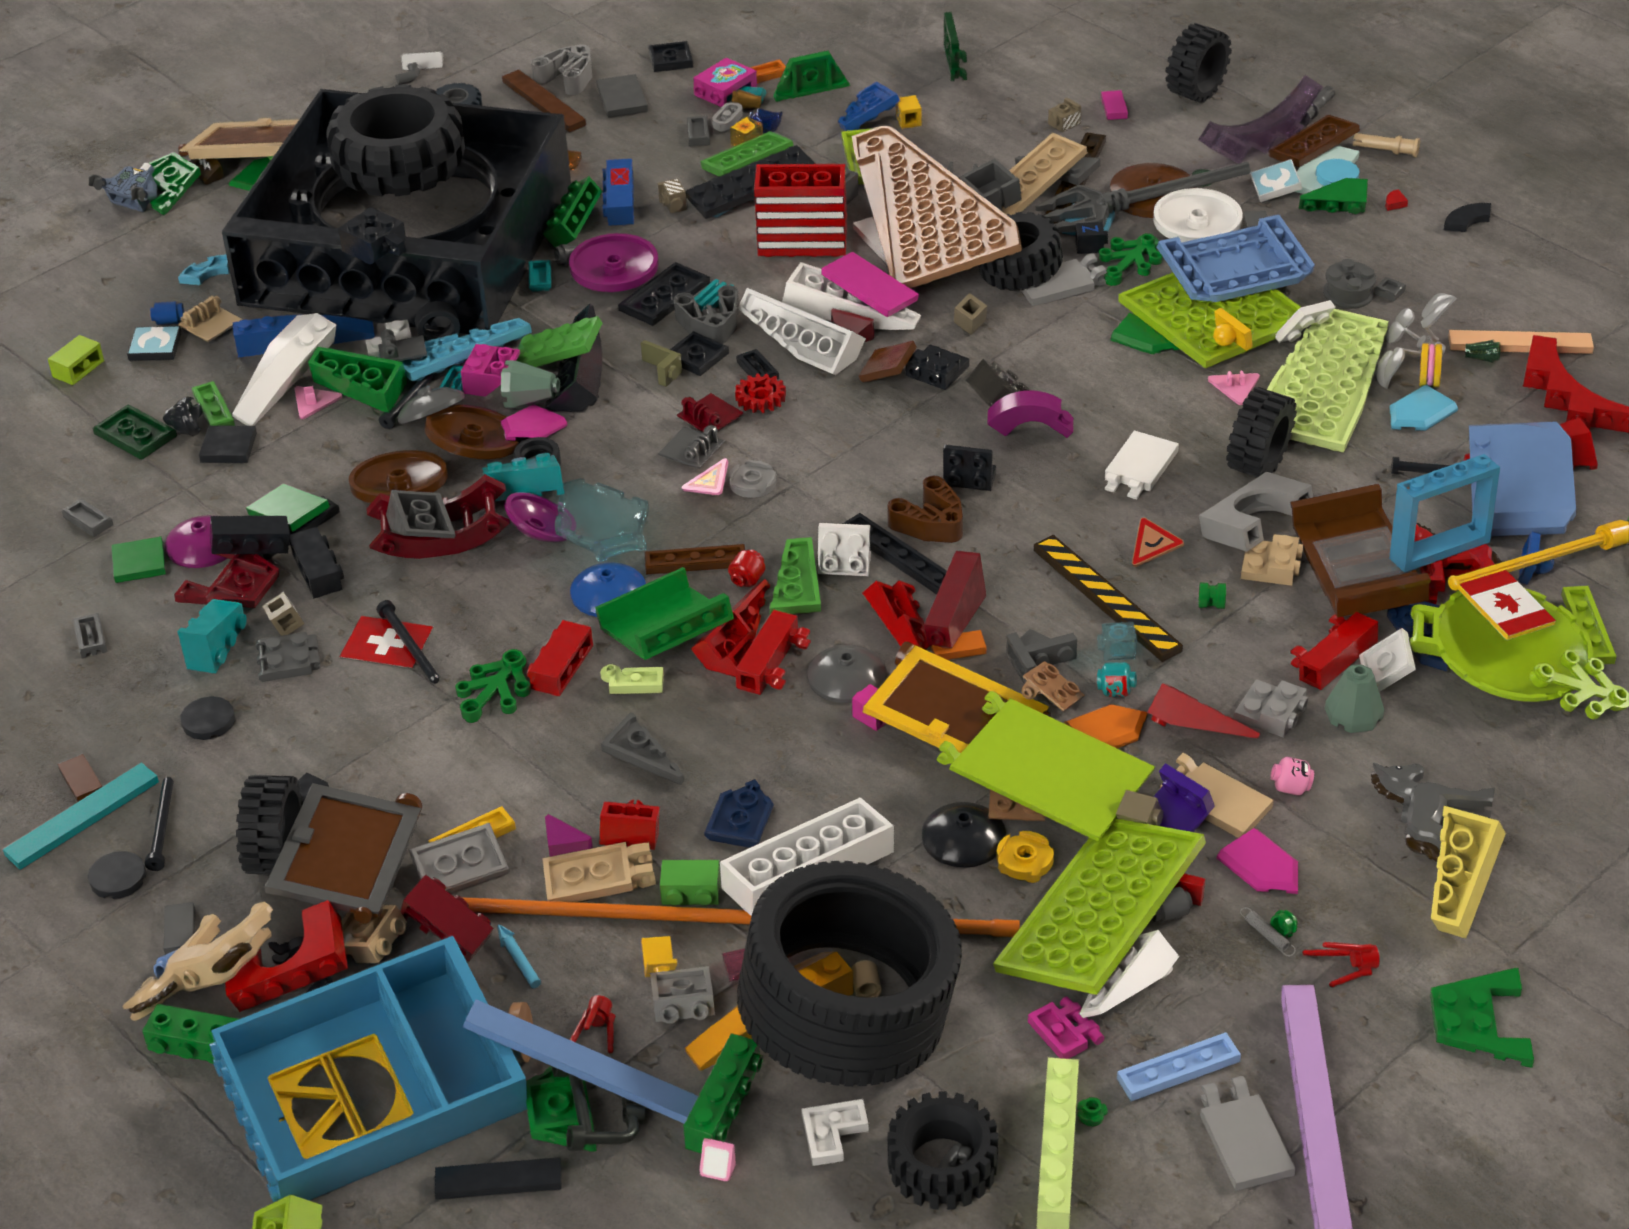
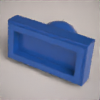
[1518,532,1555,585]

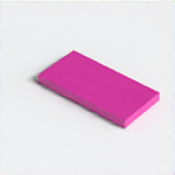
[821,252,919,317]

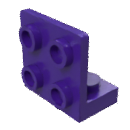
[1154,763,1215,832]

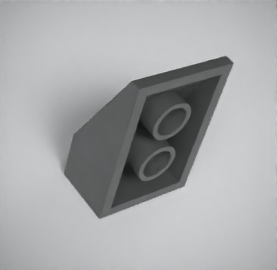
[386,490,455,538]

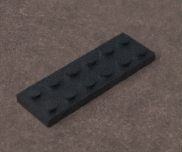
[686,145,816,219]

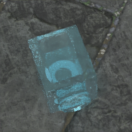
[1097,622,1137,661]

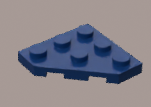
[838,81,900,131]

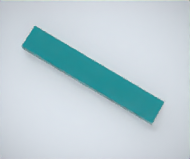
[3,762,159,870]

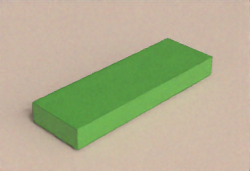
[192,381,235,426]

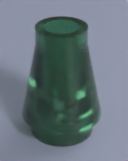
[1465,340,1500,363]

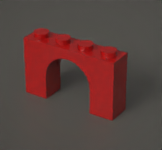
[225,900,348,1012]

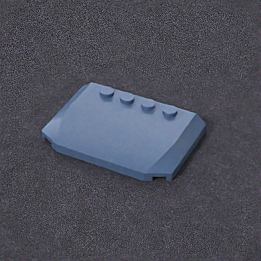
[1157,215,1315,302]
[1469,422,1576,536]

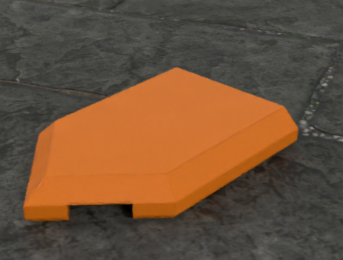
[1064,704,1148,748]

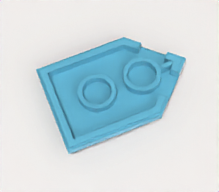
[1389,385,1458,431]

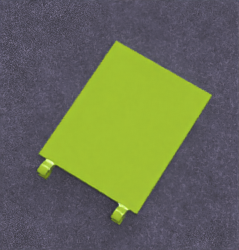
[937,691,1155,841]

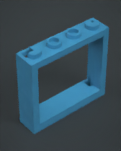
[1389,454,1500,573]

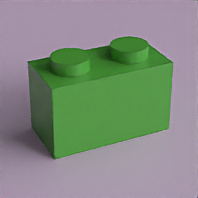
[660,860,720,905]

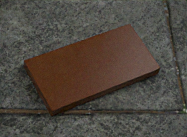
[1269,114,1360,168]

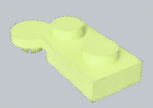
[600,664,664,694]

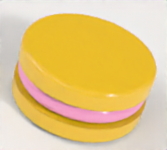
[1419,343,1442,388]

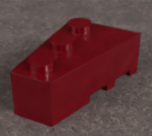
[400,874,494,962]

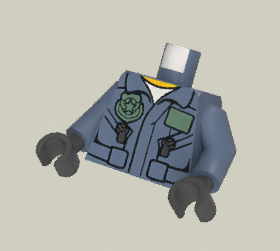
[89,163,157,212]

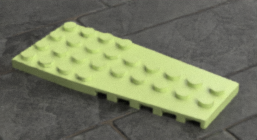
[1267,309,1388,453]

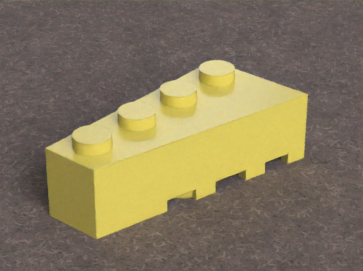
[1431,806,1506,939]

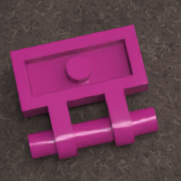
[1028,997,1105,1059]

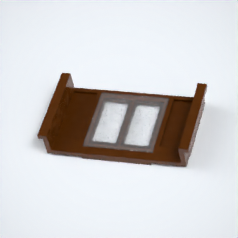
[1290,484,1431,618]

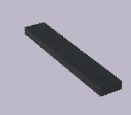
[842,513,947,594]

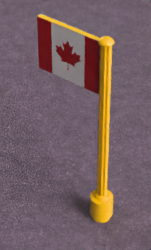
[1448,520,1629,640]

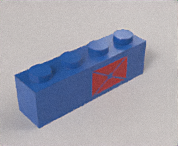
[602,159,634,226]

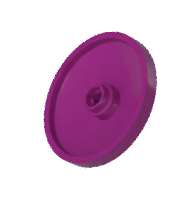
[569,233,659,292]

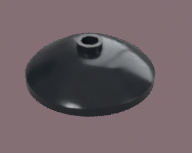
[922,802,1006,868]

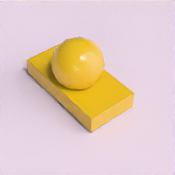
[1213,308,1253,351]

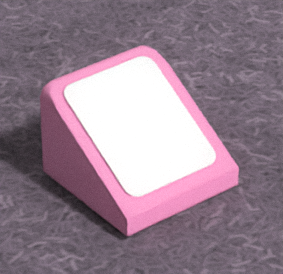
[700,1138,736,1181]

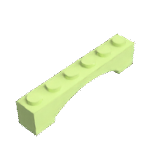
[1037,1058,1079,1229]

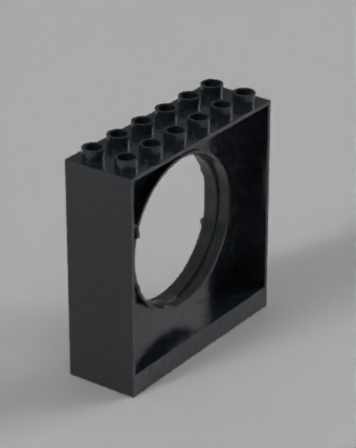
[221,89,571,334]

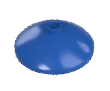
[570,562,646,617]

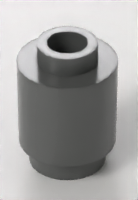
[1152,887,1192,922]

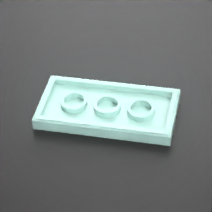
[1295,145,1359,194]

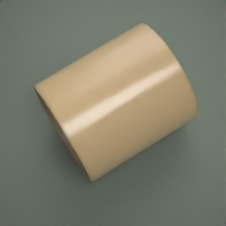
[851,960,882,998]

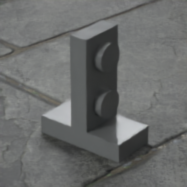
[1006,632,1077,684]

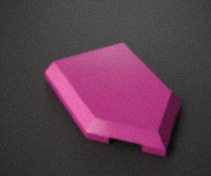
[501,404,567,441]
[1217,828,1298,894]

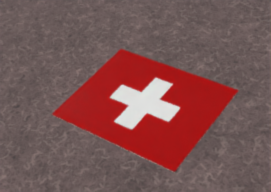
[339,616,434,668]

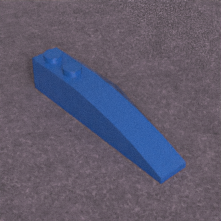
[233,314,375,358]

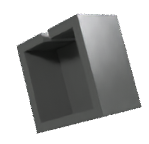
[958,158,1022,211]

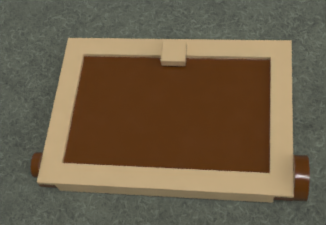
[178,118,298,159]

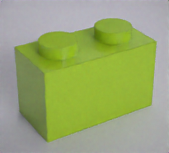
[48,335,104,385]

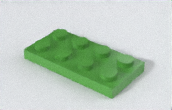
[700,131,794,177]
[516,316,602,367]

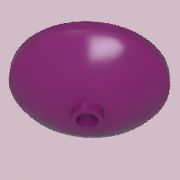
[504,492,575,542]
[165,515,228,568]

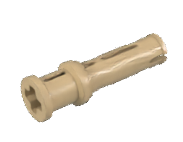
[1353,133,1420,157]

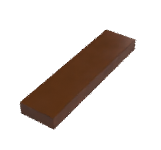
[645,544,745,575]

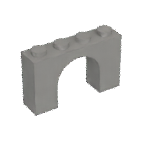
[1199,472,1313,552]

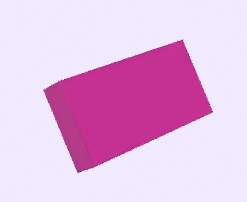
[1101,90,1128,120]

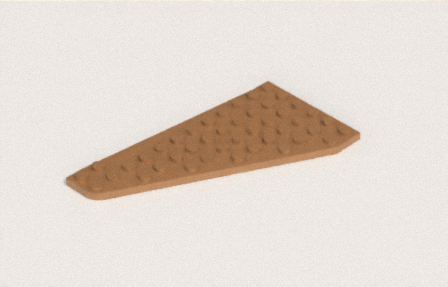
[852,126,1022,288]

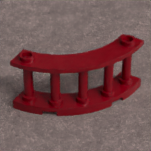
[367,474,510,559]

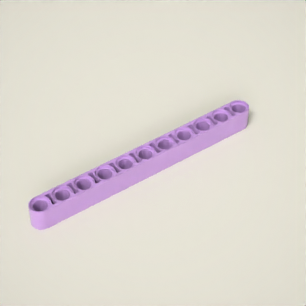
[1281,985,1352,1229]

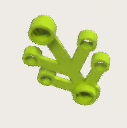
[1529,650,1629,720]

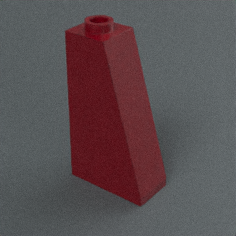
[924,551,986,649]

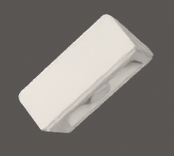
[401,52,443,70]

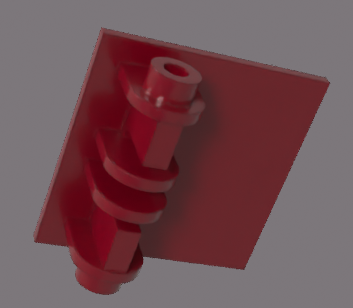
[677,393,744,432]

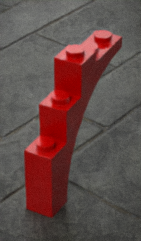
[1523,335,1629,433]

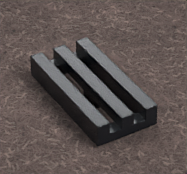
[736,349,779,380]

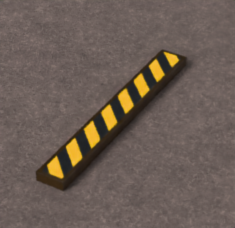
[1033,535,1183,662]

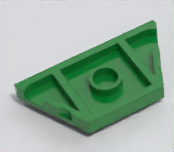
[773,51,850,102]
[526,1066,597,1152]

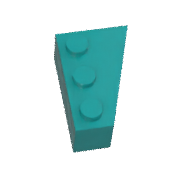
[482,453,565,501]
[177,599,247,674]

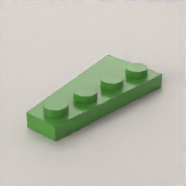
[770,537,821,614]

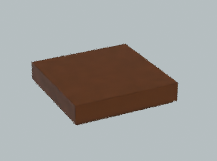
[858,341,917,382]

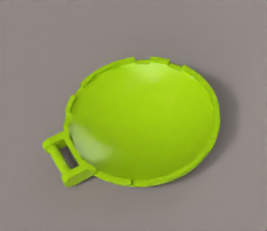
[1410,588,1594,702]

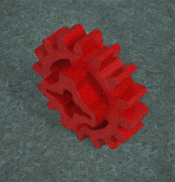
[735,373,786,413]

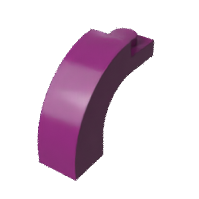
[987,390,1074,438]

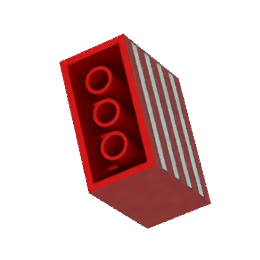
[754,164,847,257]

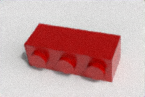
[527,620,593,697]

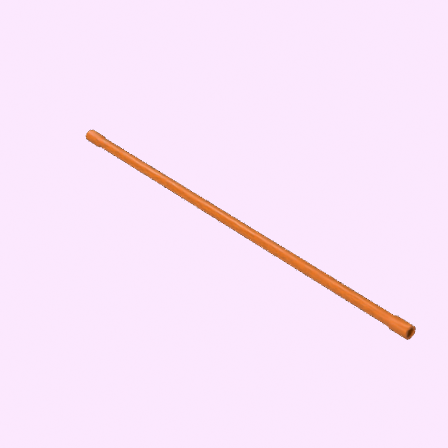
[462,897,1020,937]

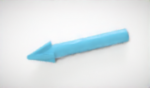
[497,924,541,988]

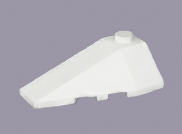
[1079,930,1179,1018]

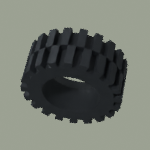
[1165,23,1232,102]
[1226,387,1297,477]
[236,775,303,875]
[887,1091,998,1210]

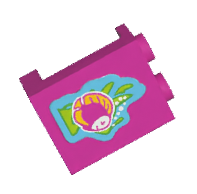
[693,58,757,107]

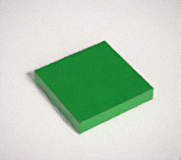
[111,536,166,583]

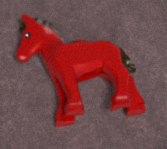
[1414,523,1502,604]

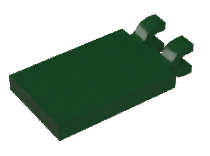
[944,12,967,81]

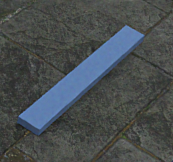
[463,1000,698,1123]

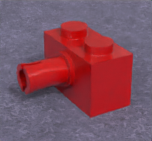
[599,799,660,850]

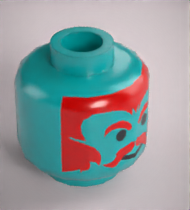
[1097,662,1137,697]

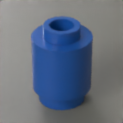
[150,301,184,325]

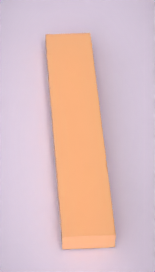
[1448,330,1594,354]

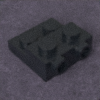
[906,344,970,390]

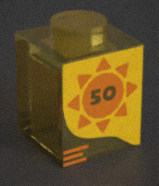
[730,117,763,147]

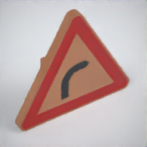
[1132,517,1184,567]

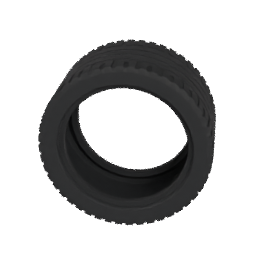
[737,861,962,1087]

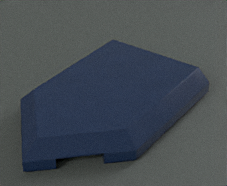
[704,779,774,848]

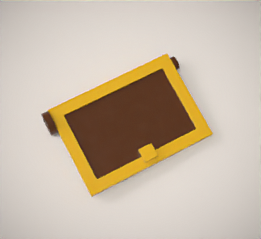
[863,641,1051,753]

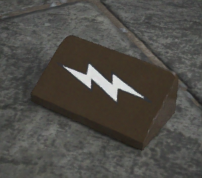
[189,158,224,185]

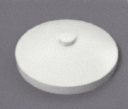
[1153,188,1243,243]

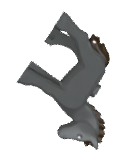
[1371,763,1495,862]

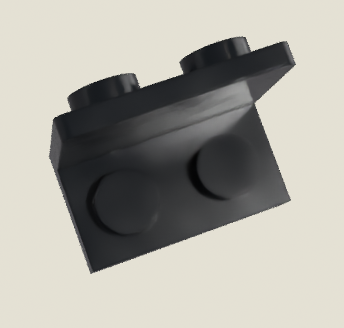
[943,445,996,491]

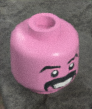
[1271,757,1314,796]

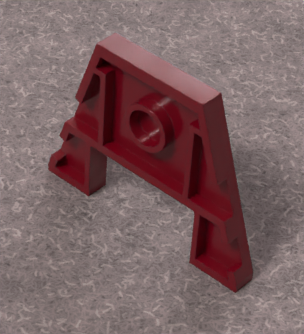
[174,554,279,608]

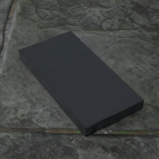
[618,262,710,326]

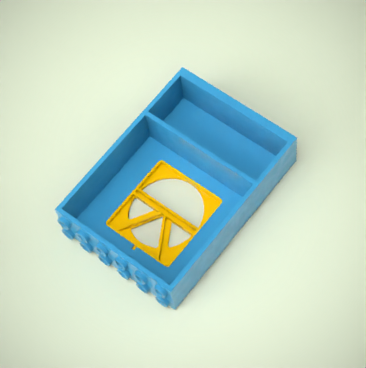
[209,936,527,1202]

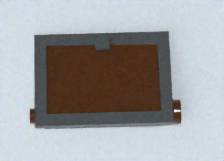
[265,783,422,924]

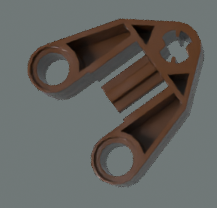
[887,476,963,543]

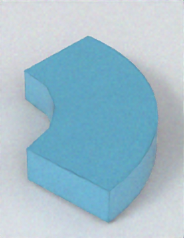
[178,255,230,285]

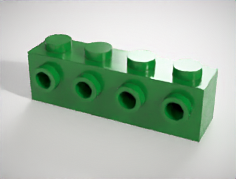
[543,176,603,247]
[142,1004,239,1064]
[683,1033,763,1154]

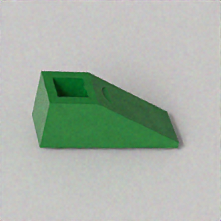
[1299,178,1368,214]

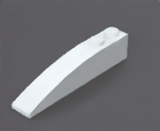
[782,262,921,330]
[738,288,865,375]
[232,313,336,426]

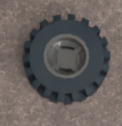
[436,83,483,106]

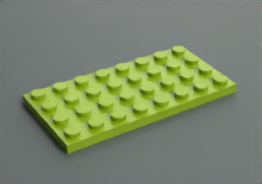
[993,818,1206,995]

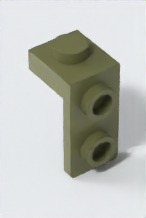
[641,340,682,387]

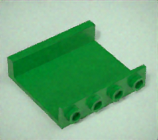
[595,567,734,660]

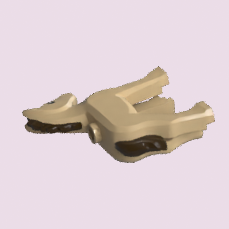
[123,902,273,1021]

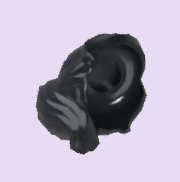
[163,397,203,436]

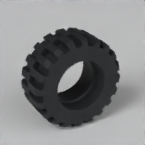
[978,212,1063,291]

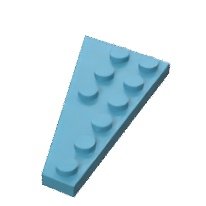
[379,318,532,381]

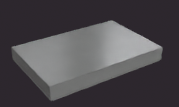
[409,823,509,893]

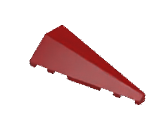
[862,580,929,650]

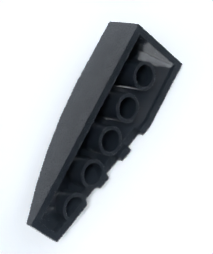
[545,304,602,412]

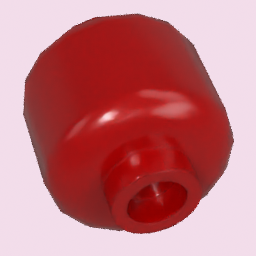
[728,550,766,587]

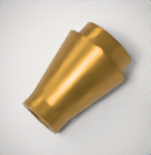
[732,89,761,109]

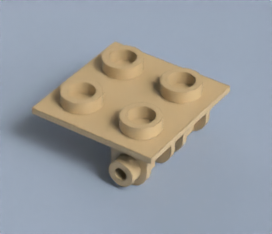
[178,296,242,342]

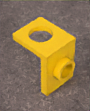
[641,936,677,977]

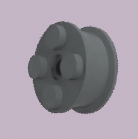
[1323,259,1376,309]

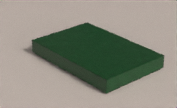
[93,404,177,460]

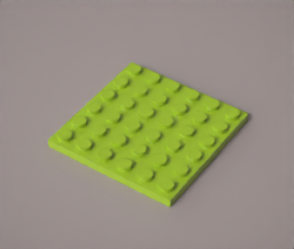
[1118,272,1301,369]

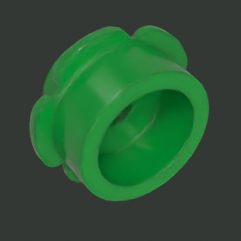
[1270,910,1298,937]
[1077,1097,1108,1127]

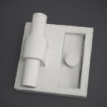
[818,523,871,576]

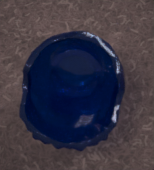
[749,109,783,135]

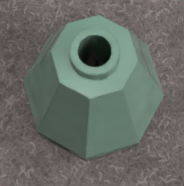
[501,360,560,410]
[1325,664,1384,733]

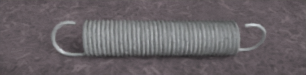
[1240,907,1296,956]

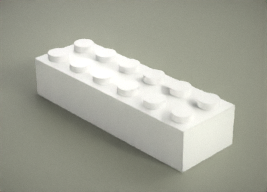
[720,798,894,916]

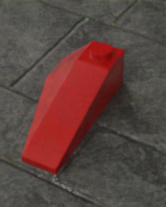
[1147,683,1261,739]

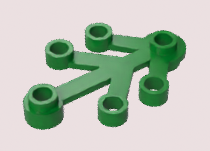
[1099,233,1162,286]
[455,649,531,723]

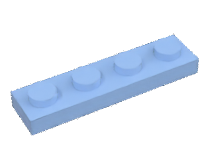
[1117,1032,1241,1101]

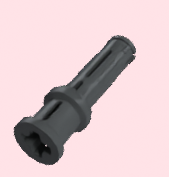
[1293,86,1335,127]

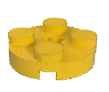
[997,831,1054,883]

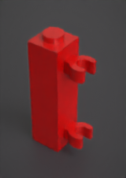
[735,610,811,695]
[1290,612,1378,690]

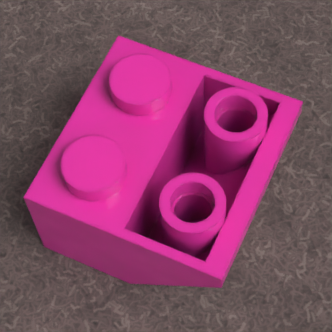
[461,344,520,397]

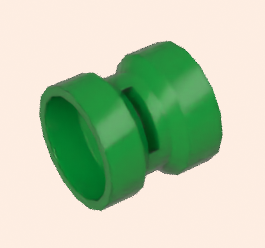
[1198,582,1226,609]

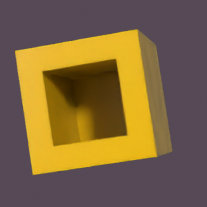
[896,95,922,129]

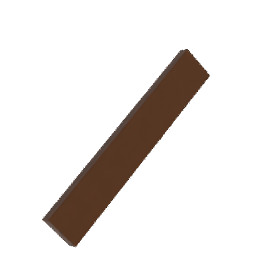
[502,69,586,132]

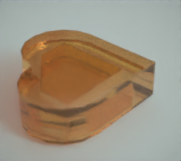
[568,150,582,170]

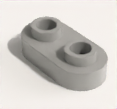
[712,102,743,132]

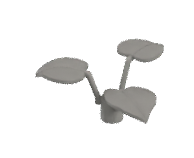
[1375,293,1457,389]

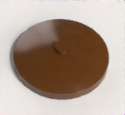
[1110,163,1197,218]
[425,405,521,459]
[349,450,447,503]

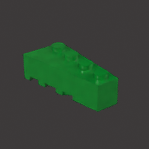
[308,346,407,412]

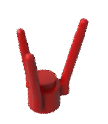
[1302,942,1380,987]
[569,995,616,1054]

